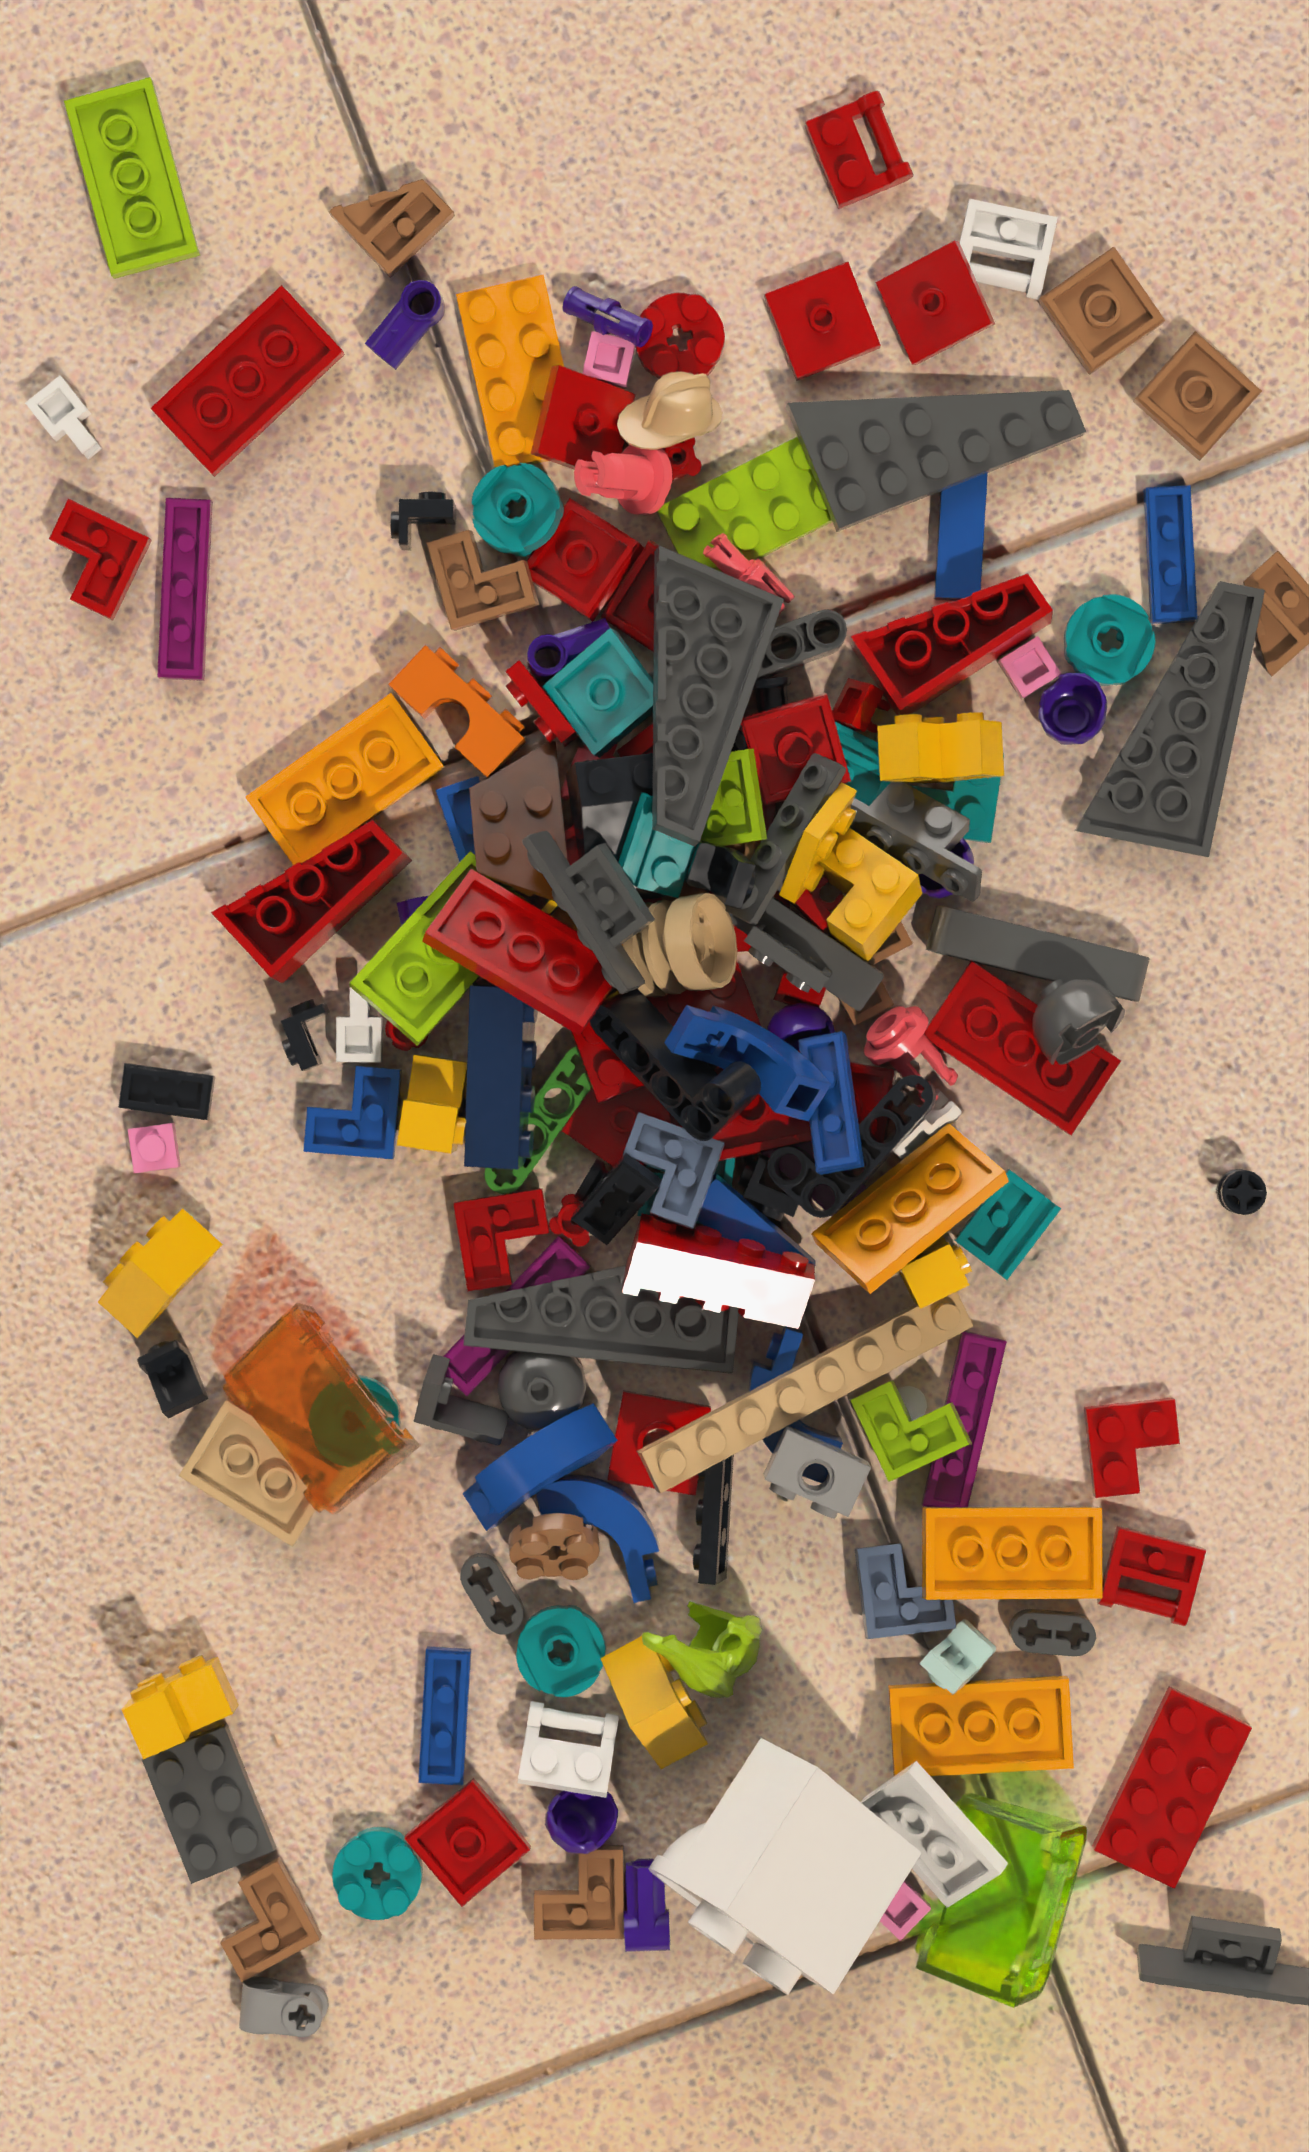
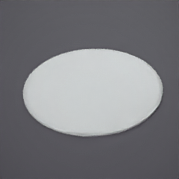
[898,1386,927,1421]

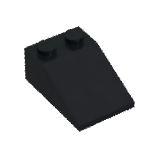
[566,753,669,900]

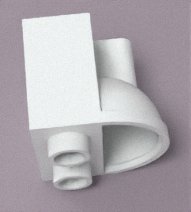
[648,1738,921,1995]

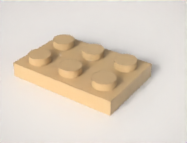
[179,1398,342,1547]

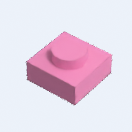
[582,331,635,388]
[998,636,1061,700]
[128,1122,181,1173]
[880,1881,931,1941]

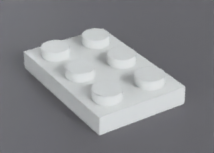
[861,1761,1008,1908]

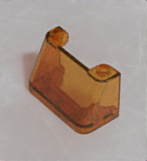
[222,1303,420,1514]

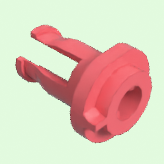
[574,445,672,515]
[864,1006,958,1102]

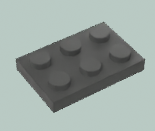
[142,1723,276,1884]

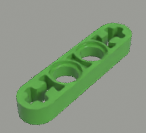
[484,1046,592,1194]

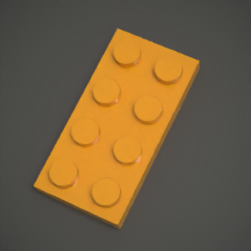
[456,274,564,468]
[245,693,444,865]
[811,1123,1009,1294]
[922,1507,1102,1600]
[888,1676,1074,1776]

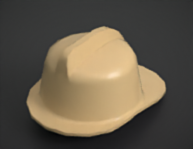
[617,371,723,450]

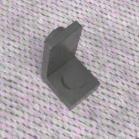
[413,1354,509,1446]

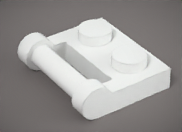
[959,199,1058,300]
[517,1701,619,1798]

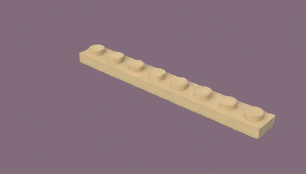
[637,1292,973,1493]

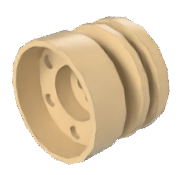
[623,893,737,998]

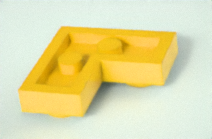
[779,782,857,904]

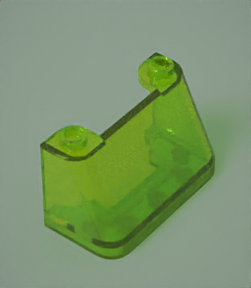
[915,1793,1087,2008]

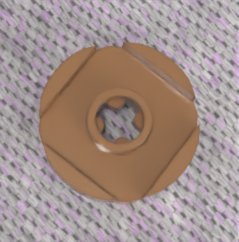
[509,1513,600,1580]

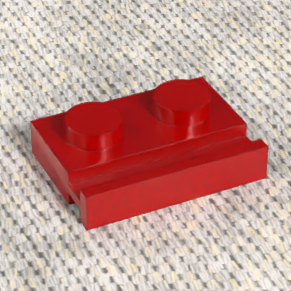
[505,660,579,747]

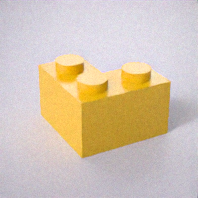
[877,712,1004,784]
[819,828,922,962]
[397,1055,467,1154]
[98,1208,223,1338]
[899,1235,972,1309]
[600,1636,708,1769]
[121,1655,239,1760]

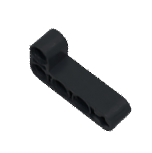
[590,988,761,1141]
[767,1075,937,1218]

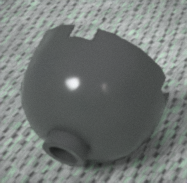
[1032,979,1125,1065]
[497,1351,587,1431]

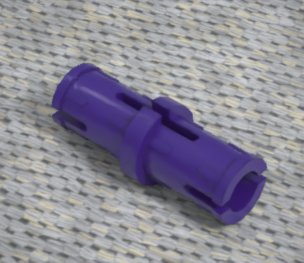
[563,286,653,347]

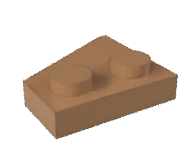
[329,179,455,278]
[1243,551,1309,677]

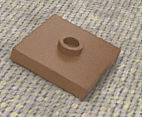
[1038,247,1165,375]
[1133,331,1262,461]

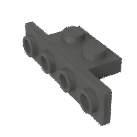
[724,753,846,926]
[835,782,982,902]
[522,831,655,994]
[729,897,884,1011]
[1137,1916,1309,2006]

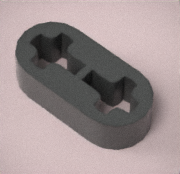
[460,1553,524,1635]
[1009,1609,1096,1656]

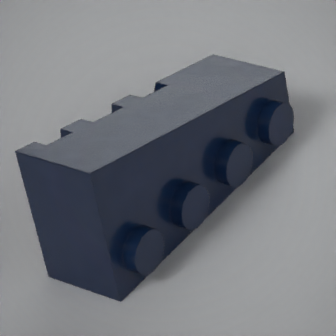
[464,978,538,1170]

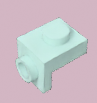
[919,1619,996,1694]

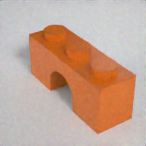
[388,645,526,778]

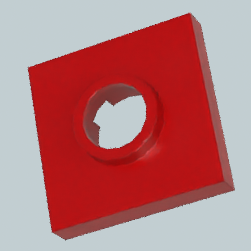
[607,1390,711,1496]

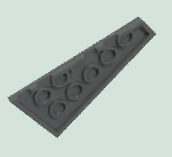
[1075,581,1265,857]

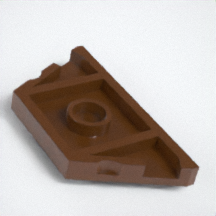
[469,741,568,906]

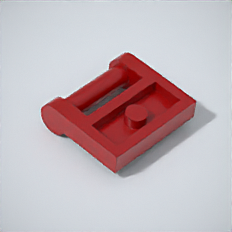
[804,91,914,209]
[1097,1526,1206,1626]

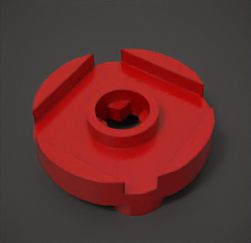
[636,293,725,379]

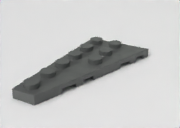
[786,390,1086,532]
[652,545,784,847]
[463,1265,739,1373]

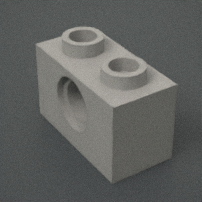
[764,1425,871,1519]

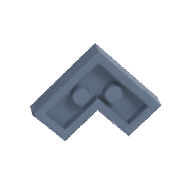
[623,1112,725,1230]
[855,1543,956,1639]

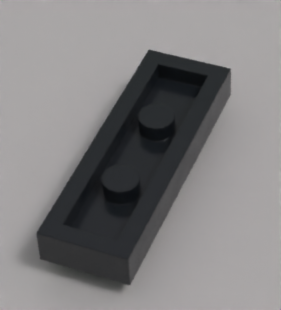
[693,1455,734,1585]

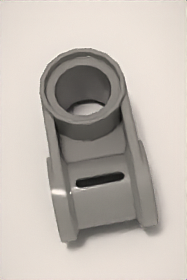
[239,1977,329,2037]

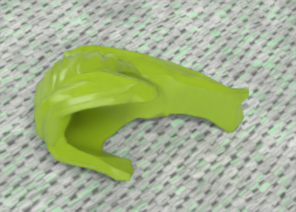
[642,1601,763,1698]

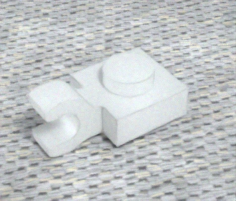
[25,375,102,460]
[336,987,383,1062]
[884,1089,962,1160]

